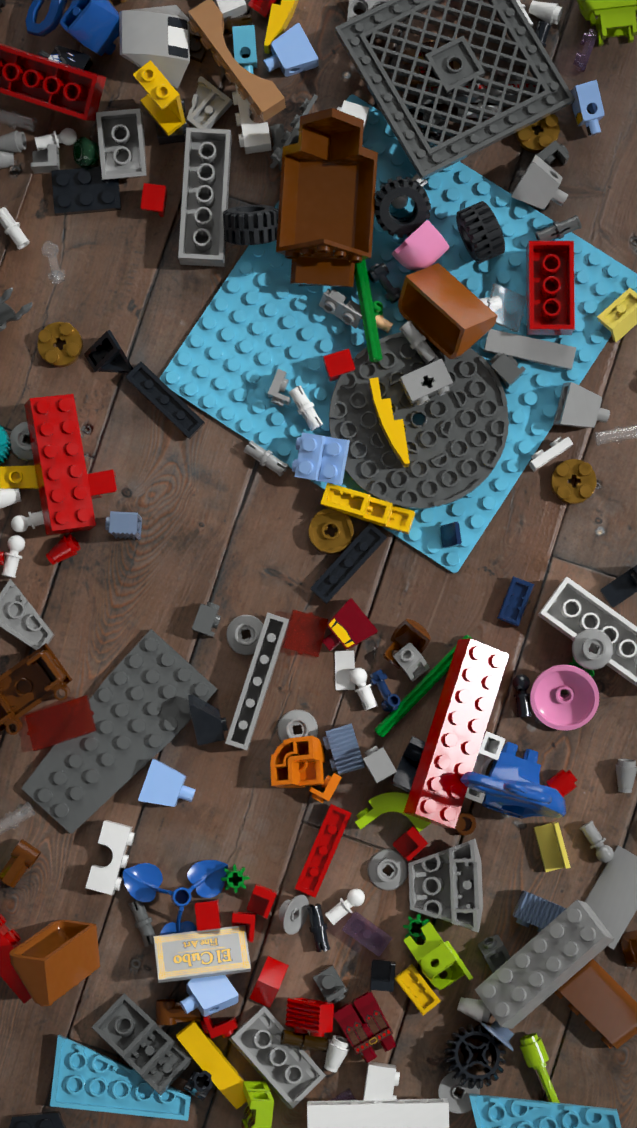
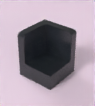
[370,959,396,992]

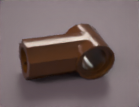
[0,839,41,888]
[156,999,201,1025]

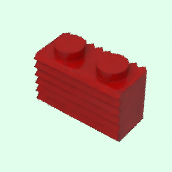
[285,997,334,1037]

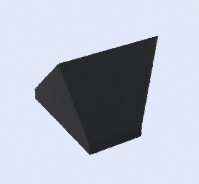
[84,330,133,373]

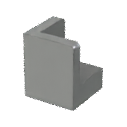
[31,144,60,174]

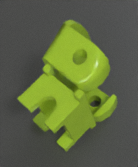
[577,0,637,47]
[404,922,473,990]

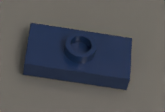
[497,576,534,627]

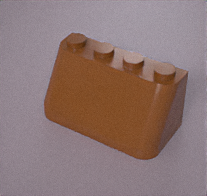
[398,263,498,359]
[9,920,100,1007]
[554,959,637,1049]

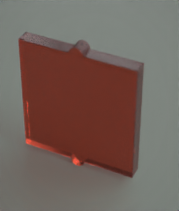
[283,610,328,657]

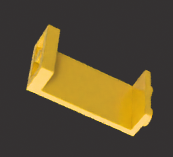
[133,60,186,136]

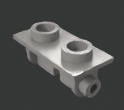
[319,288,362,328]

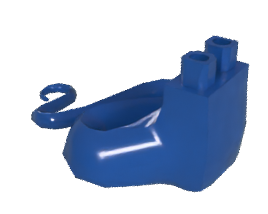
[25,0,120,56]
[460,742,566,819]

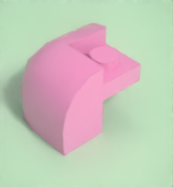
[392,220,450,271]

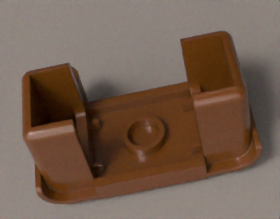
[0,643,72,735]

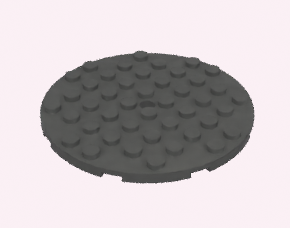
[329,332,509,509]

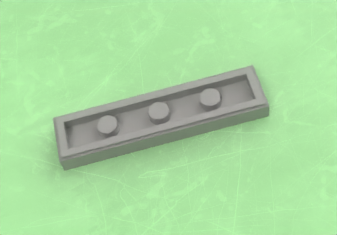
[484,329,576,370]

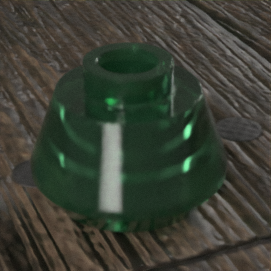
[73,137,100,168]

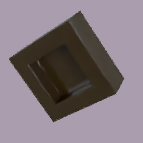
[189,33,207,63]

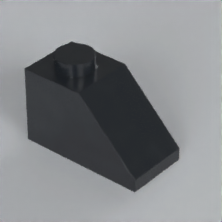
[188,695,228,745]

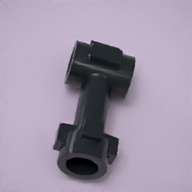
[368,263,401,304]

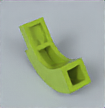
[355,792,431,832]

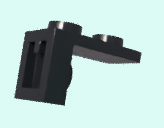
[600,565,637,608]
[392,736,426,793]

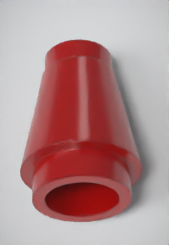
[46,535,81,565]

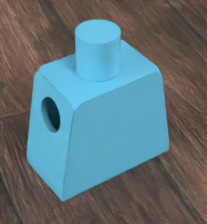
[232,25,258,74]

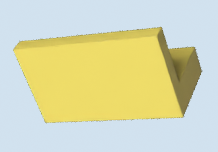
[597,288,637,342]
[533,822,571,872]

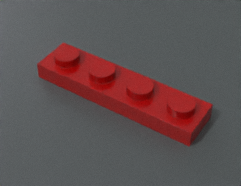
[295,804,352,898]

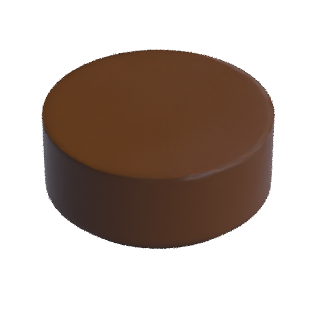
[455,812,476,835]

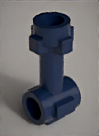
[369,670,400,713]

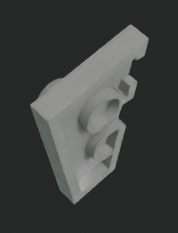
[0,579,54,650]

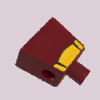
[322,598,378,651]

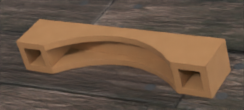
[188,0,286,122]

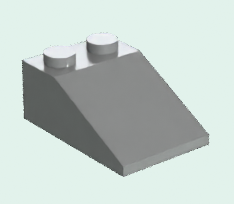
[96,109,147,180]

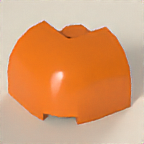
[270,736,326,788]

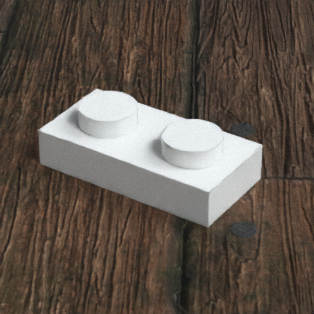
[529,437,573,472]

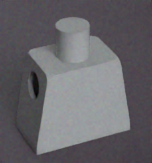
[511,155,568,209]
[553,382,610,428]

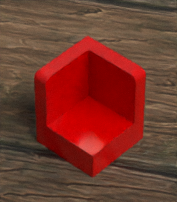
[141,183,167,217]
[323,349,355,382]
[87,469,117,499]
[393,826,428,862]
[247,883,277,919]
[195,899,221,931]
[232,911,256,943]

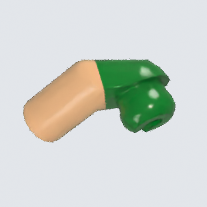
[373,301,394,333]

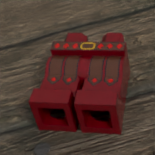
[333,990,396,1063]

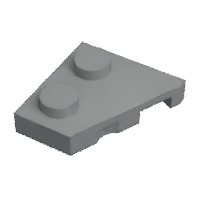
[187,76,233,129]

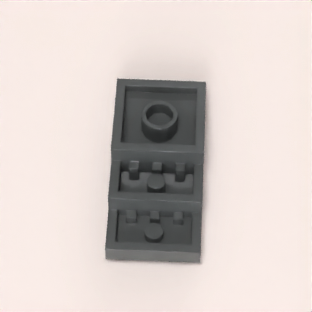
[92,993,193,1096]

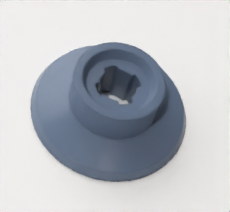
[481,1020,514,1051]

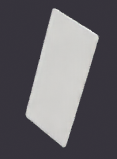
[335,651,355,690]

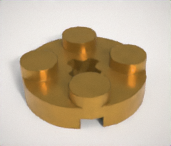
[515,114,560,153]
[37,322,83,367]
[551,459,597,504]
[309,508,353,554]

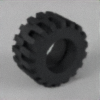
[374,176,431,238]
[456,201,505,264]
[223,205,279,245]

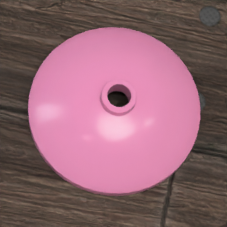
[530,665,599,730]

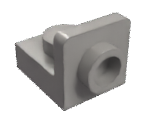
[268,369,291,407]
[393,643,430,682]

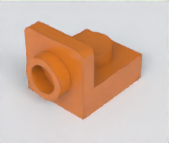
[309,773,342,803]

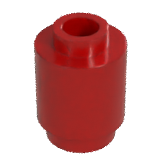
[545,769,578,797]

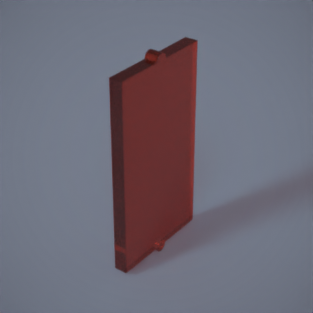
[25,695,96,751]

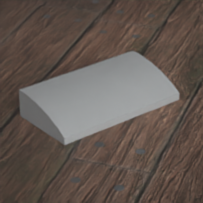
[584,845,637,950]
[228,1006,326,1109]

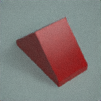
[249,956,289,1008]

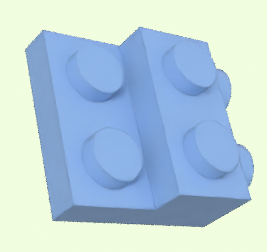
[292,432,350,485]

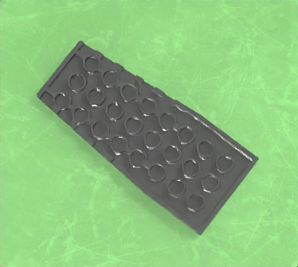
[22,629,218,834]

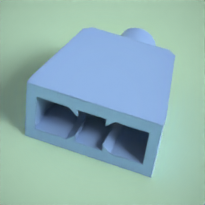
[263,23,319,77]
[138,759,196,807]
[180,975,239,1017]

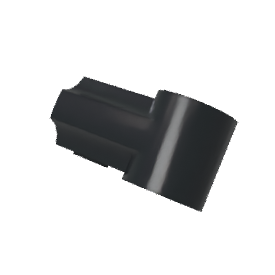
[183,1071,214,1101]

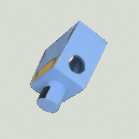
[570,80,605,136]

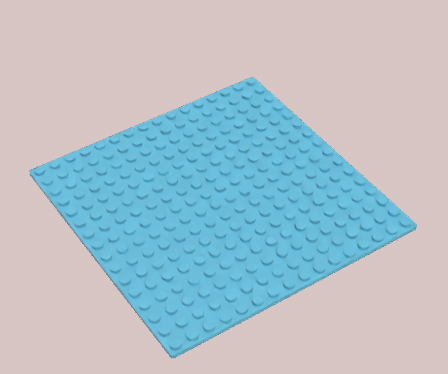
[159,95,637,573]

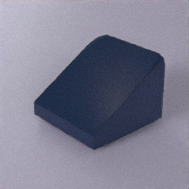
[440,521,462,548]

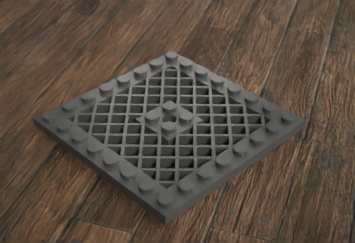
[334,0,575,180]

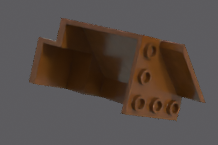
[276,108,378,287]

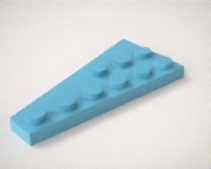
[50,1035,191,1121]
[469,1093,621,1128]

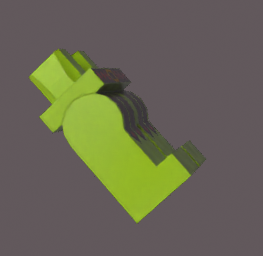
[241,1081,274,1128]

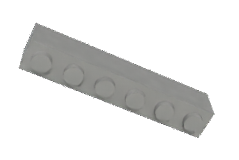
[225,612,290,750]

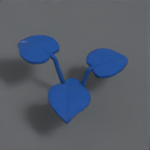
[123,860,228,935]

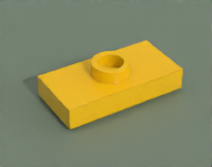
[0,465,38,489]
[395,964,441,1015]

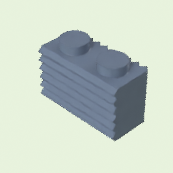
[105,511,142,540]
[322,723,365,775]
[513,890,566,932]

